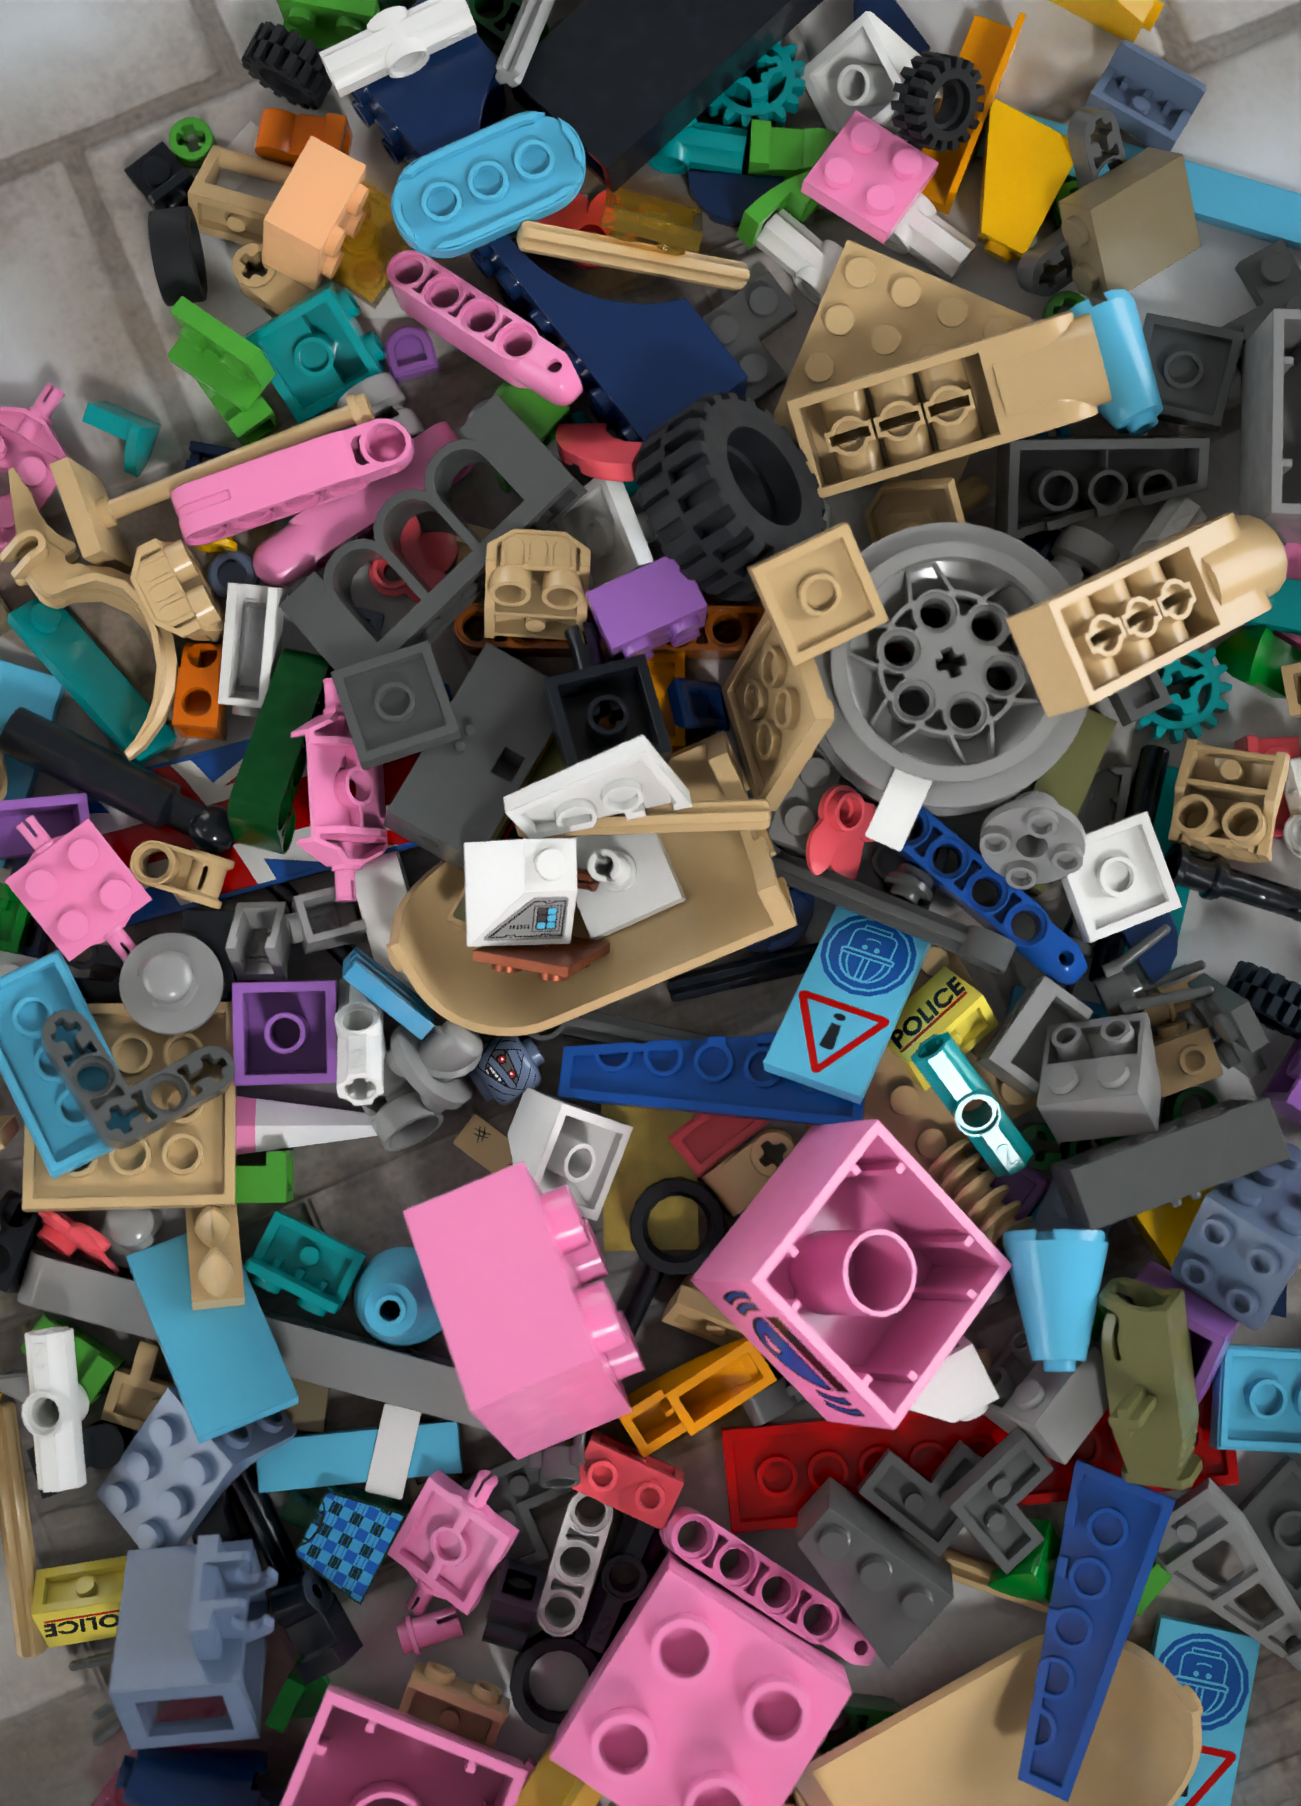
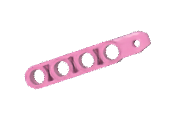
[386,250,583,406]
[170,418,415,546]
[252,421,475,588]
[659,1506,877,1666]

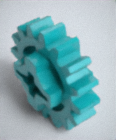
[708,39,806,132]
[1134,648,1232,744]

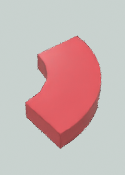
[556,423,643,482]

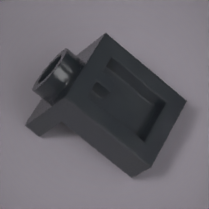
[124,141,194,210]

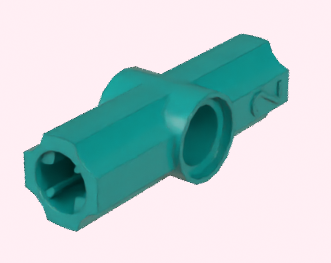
[647,118,748,175]
[911,1032,1034,1177]

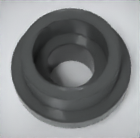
[884,863,934,906]

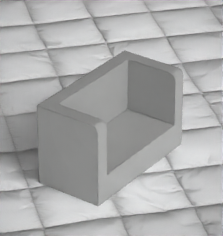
[976,976,1093,1098]

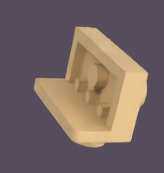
[1153,1019,1223,1098]
[398,1661,511,1748]

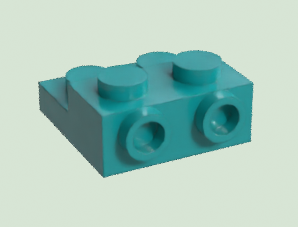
[244,280,387,424]

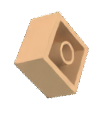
[262,136,370,290]

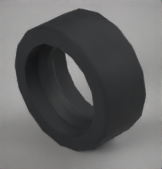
[148,206,208,306]
[629,1177,725,1276]
[509,1630,603,1736]

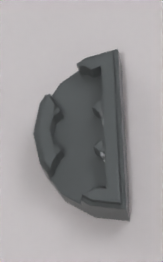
[1077,765,1134,833]

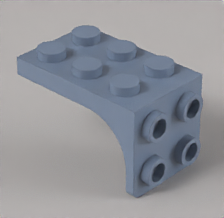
[1171,1143,1301,1330]
[96,1385,297,1549]

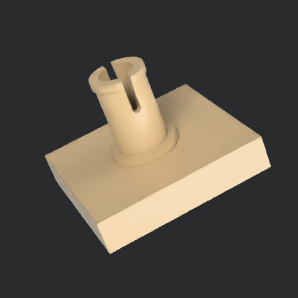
[747,522,889,667]

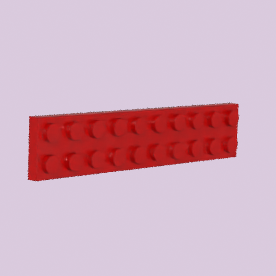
[721,1381,1240,1534]

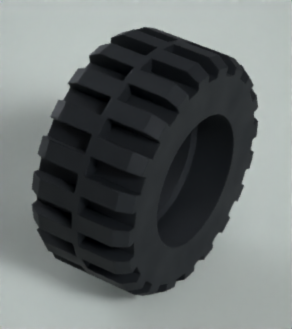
[635,392,827,601]

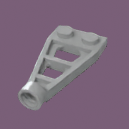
[1155,1477,1301,1671]

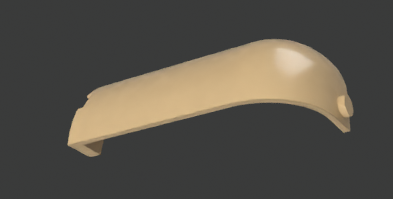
[386,731,797,1036]
[792,1634,1203,1806]

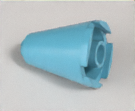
[1068,289,1163,437]
[1003,1229,1109,1372]
[353,1246,442,1348]

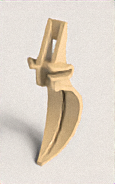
[0,468,178,761]

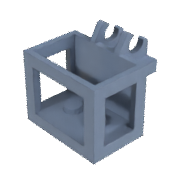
[108,1534,278,1750]

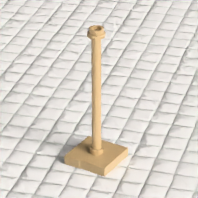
[49,393,375,573]

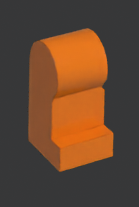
[255,108,353,167]
[172,642,227,741]

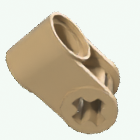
[232,243,321,318]
[130,840,235,910]
[701,1128,796,1217]

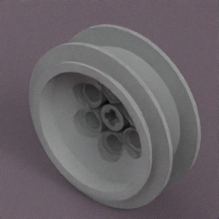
[814,522,1088,817]

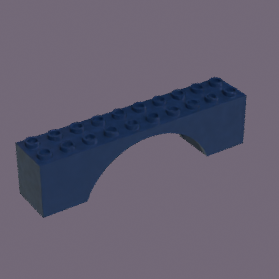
[351,0,748,442]

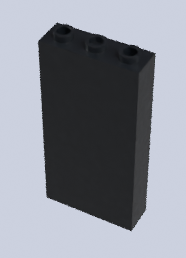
[511,0,824,193]

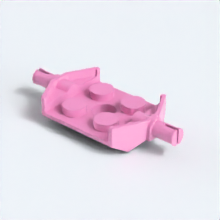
[0,382,70,553]
[291,678,388,902]

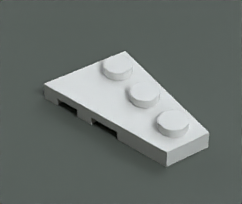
[503,735,693,839]

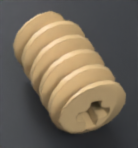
[927,1138,1034,1249]

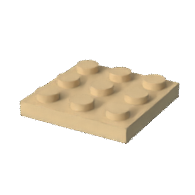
[721,611,834,811]

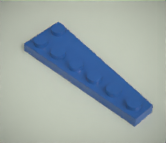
[557,1032,866,1125]
[1018,1459,1176,1802]

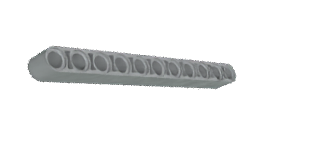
[17,1249,489,1431]

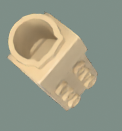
[787,310,1112,498]
[1006,511,1288,718]

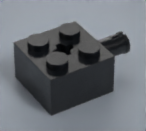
[543,622,672,770]

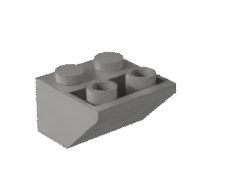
[1037,1012,1162,1143]
[983,1326,1109,1465]

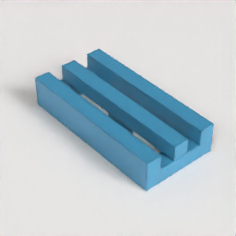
[342,946,435,1040]

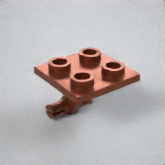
[473,868,610,982]

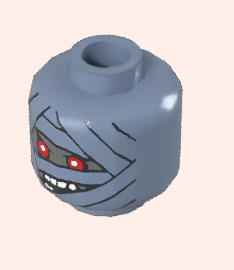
[469,1036,545,1106]

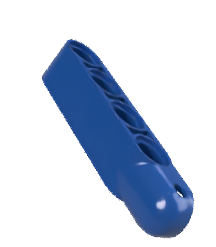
[890,806,1088,985]

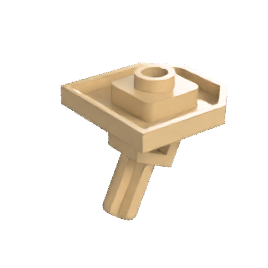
[864,476,990,544]

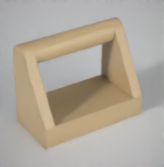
[188,145,293,245]

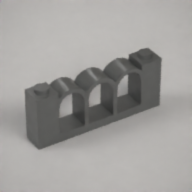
[279,393,588,670]

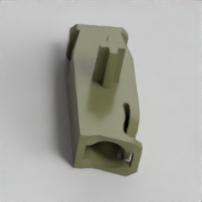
[1010,709,1118,897]
[1098,1277,1203,1490]

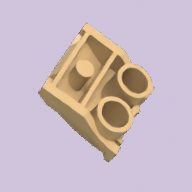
[484,528,591,644]
[130,538,225,644]
[1168,738,1290,863]

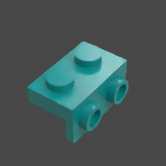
[243,1209,368,1316]

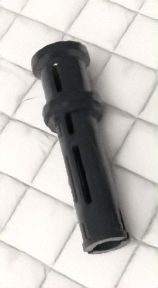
[1164,843,1301,922]

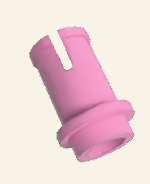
[396,1604,465,1656]

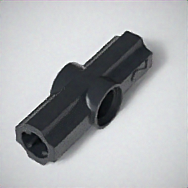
[574,1514,662,1654]

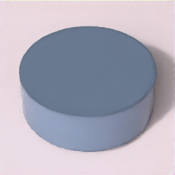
[208,551,260,600]

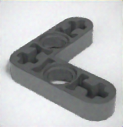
[1016,106,1127,297]
[41,1010,235,1149]

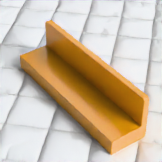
[921,12,1026,215]

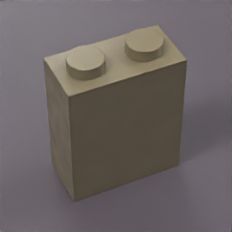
[1058,147,1201,301]

